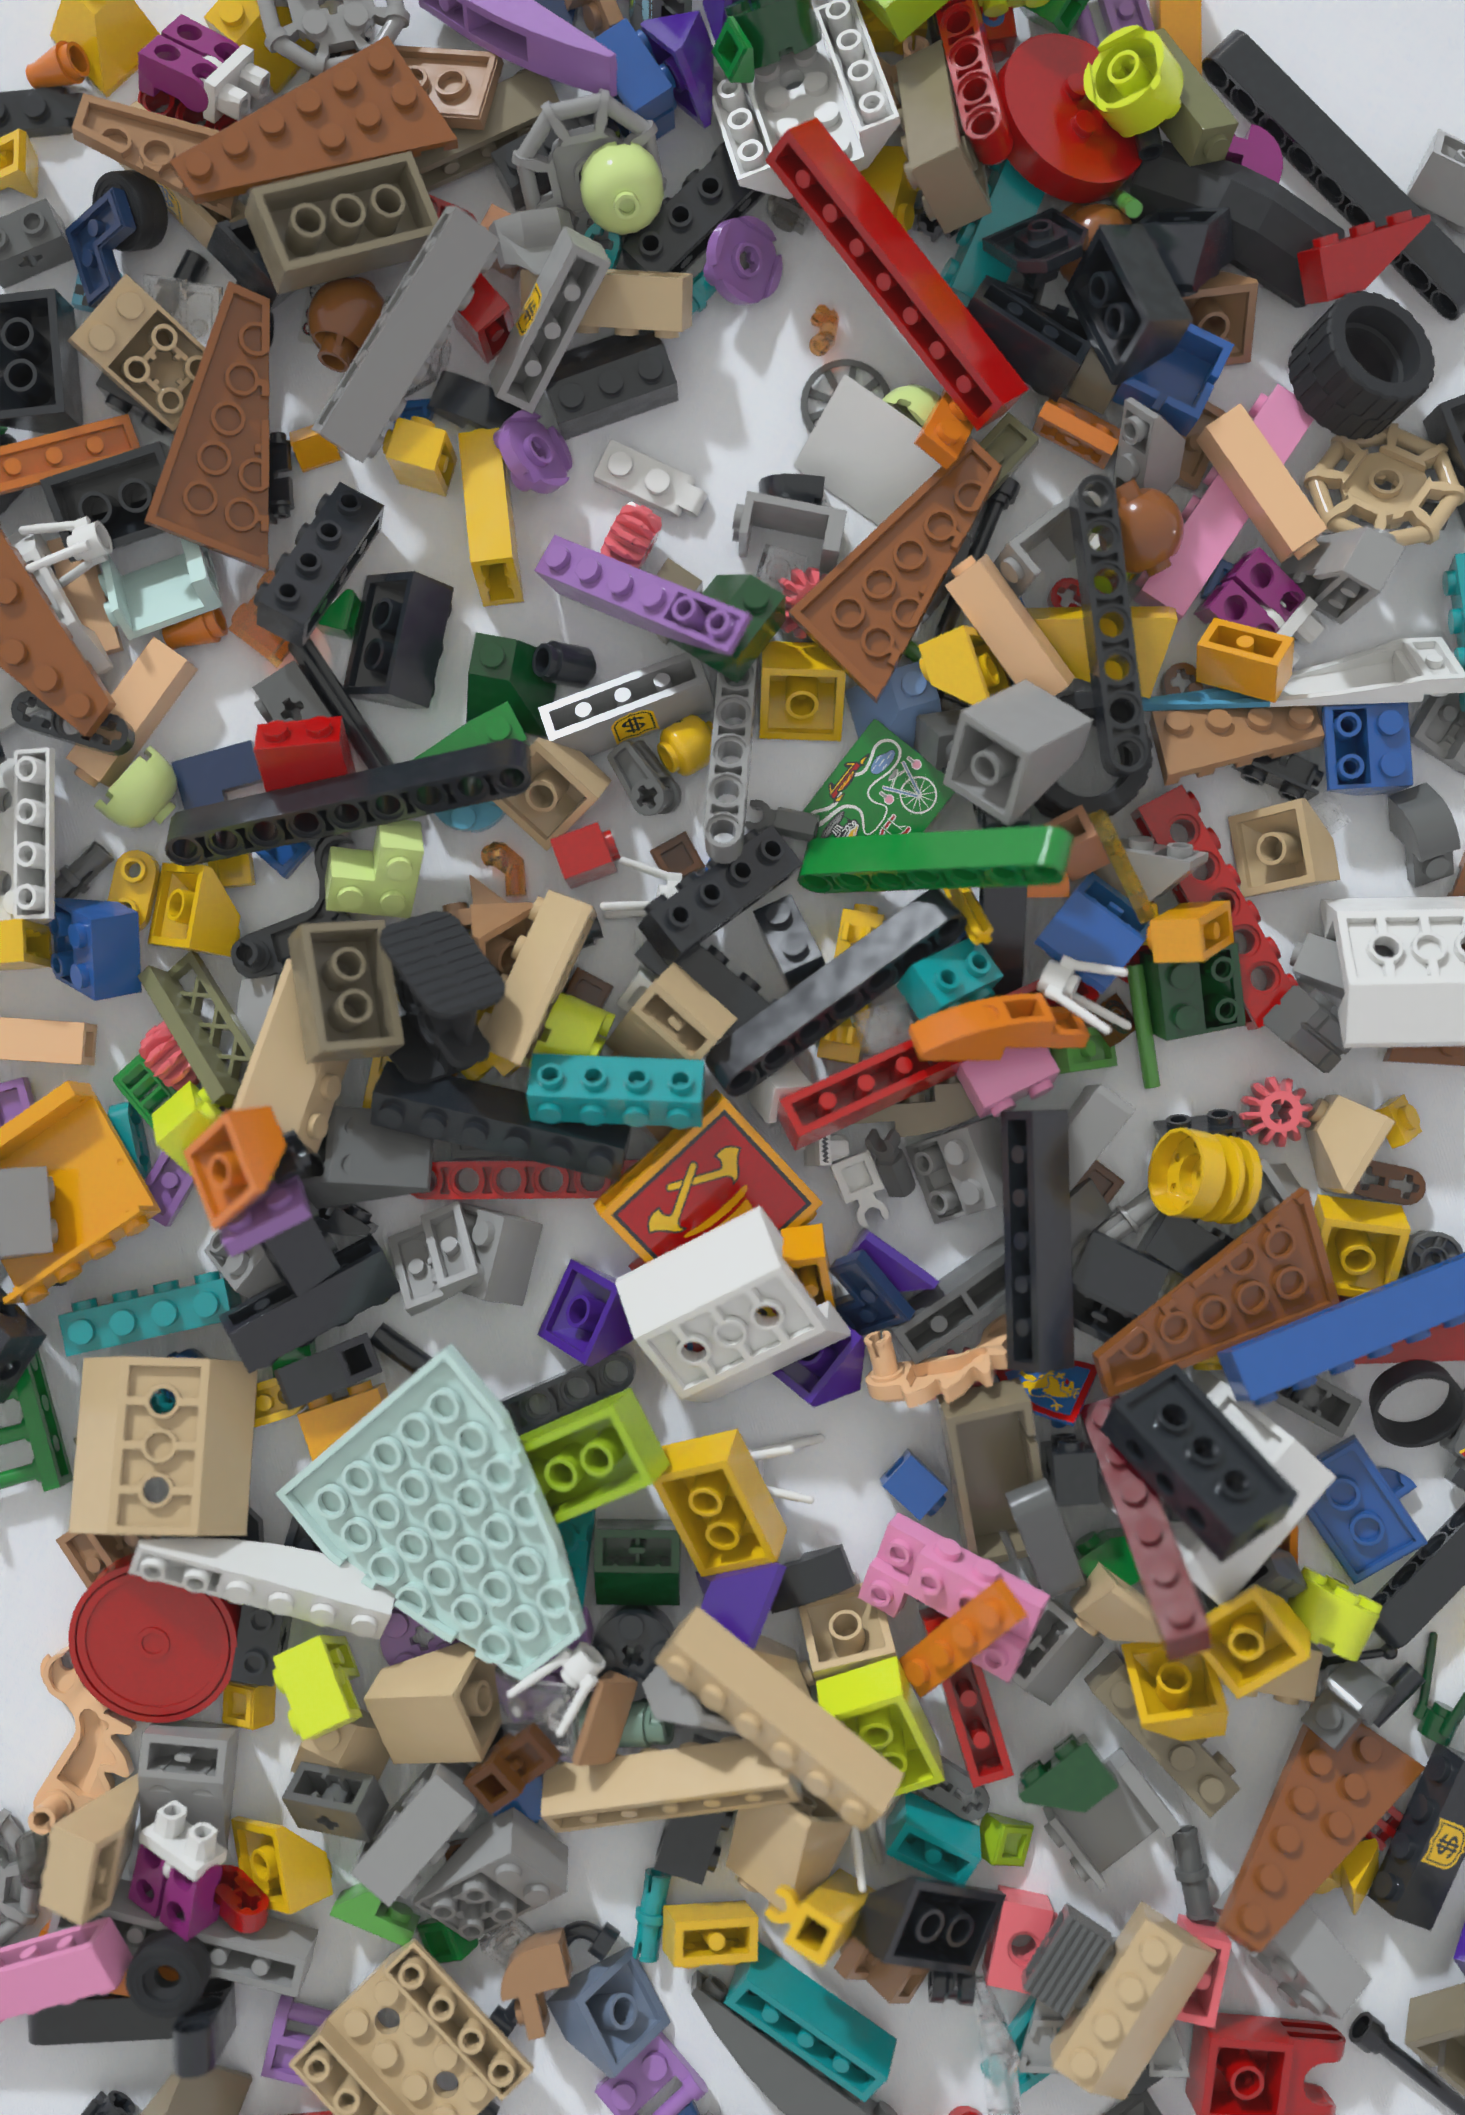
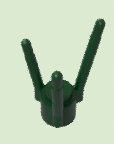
[1412,1632,1465,1747]

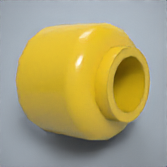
[657,714,713,777]

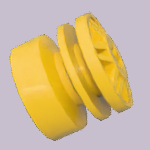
[1148,1127,1262,1225]

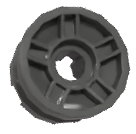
[1400,1230,1464,1277]

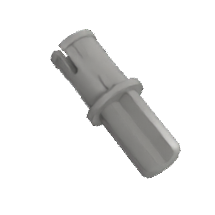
[1088,1187,1159,1241]

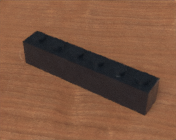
[370,1061,632,1181]
[1001,1110,1075,1373]

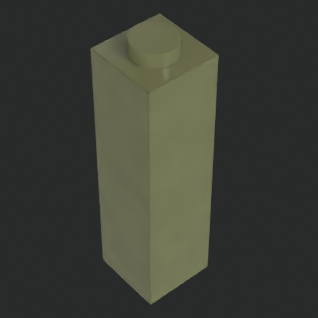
[1151,28,1239,167]

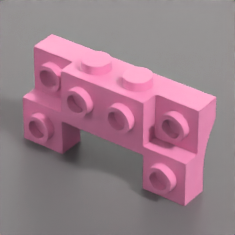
[858,1512,1050,1683]

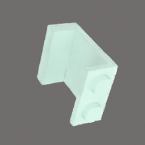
[98,538,223,640]

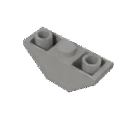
[1113,397,1186,494]
[1093,829,1208,904]

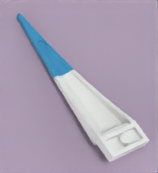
[1142,637,1465,711]

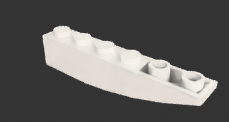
[128,1538,395,1640]

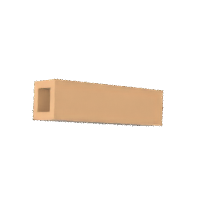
[1196,403,1327,563]
[945,554,1075,697]
[66,636,198,788]
[0,1017,98,1066]

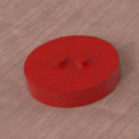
[997,33,1143,203]
[68,1553,242,1723]

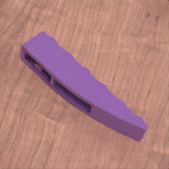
[419,0,617,97]
[534,535,752,656]

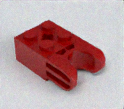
[1185,2013,1346,2115]

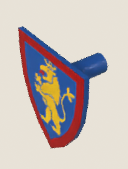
[996,1360,1098,1428]

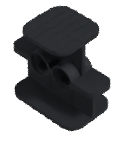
[379,911,506,1084]

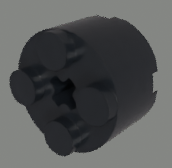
[592,1605,674,1701]

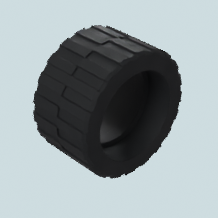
[1288,291,1435,440]
[1033,690,1153,824]

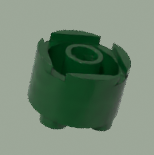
[724,0,822,69]

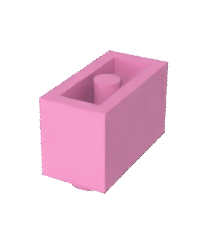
[956,1047,1060,1119]

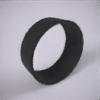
[1369,1360,1465,1448]

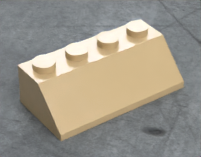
[478,889,597,1067]
[232,959,350,1154]
[1050,1901,1217,2100]

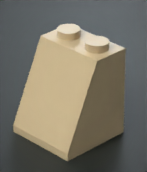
[363,1642,513,1764]
[726,1782,853,1911]

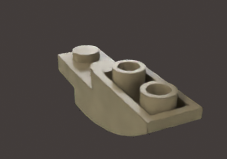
[854,1076,978,1137]

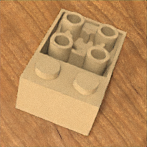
[67,274,205,432]
[605,962,737,1060]
[39,1773,140,1926]

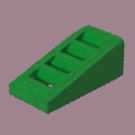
[113,1054,177,1131]

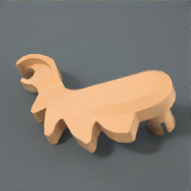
[864,1313,1007,1408]
[28,1646,137,1835]

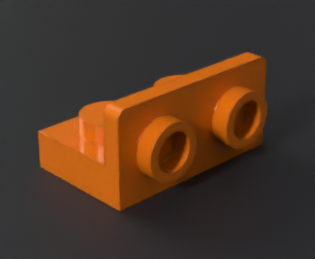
[1032,396,1120,470]

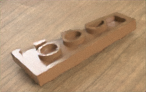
[72,93,239,220]
[1149,705,1325,786]

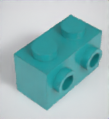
[896,938,1004,1020]
[885,1792,981,1885]

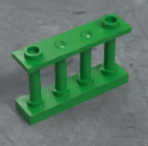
[0,1349,73,1492]

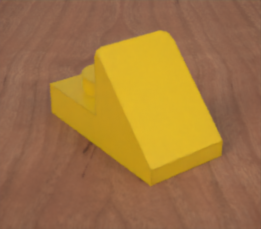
[0,129,39,198]
[1314,1838,1379,1915]

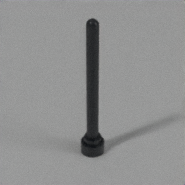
[932,477,1021,639]
[1349,2012,1465,2115]

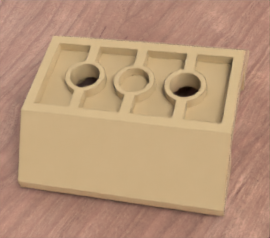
[69,1356,258,1536]
[288,1939,534,2115]

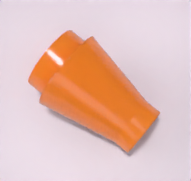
[25,40,90,89]
[162,608,228,650]

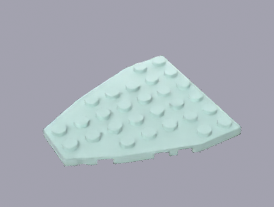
[275,1343,587,1681]

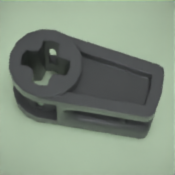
[607,740,682,816]

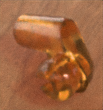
[809,304,840,356]
[481,841,527,897]

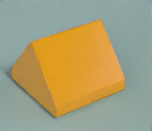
[289,424,342,473]

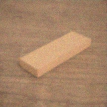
[46,537,124,655]

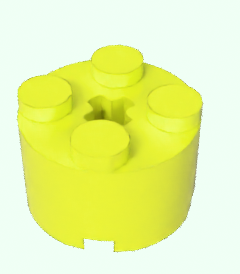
[1083,25,1184,138]
[528,992,616,1067]
[1287,1566,1383,1662]

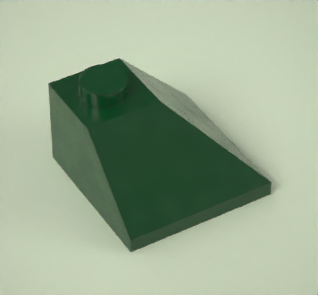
[466,632,558,739]

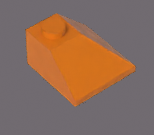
[183,1106,286,1231]

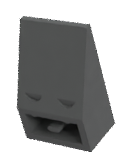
[299,1106,434,1209]

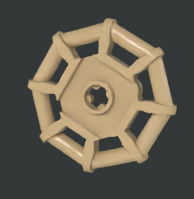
[1304,423,1465,546]

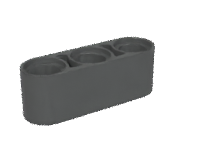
[1005,1478,1086,1599]

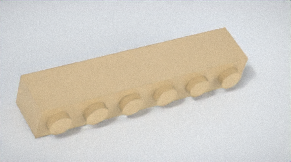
[654,1606,904,1831]
[541,1736,802,1833]

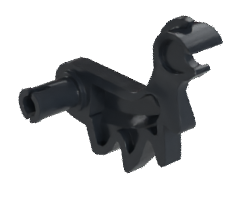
[231,834,354,978]

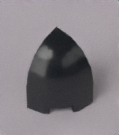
[758,473,825,505]

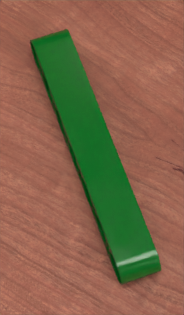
[797,826,1073,893]

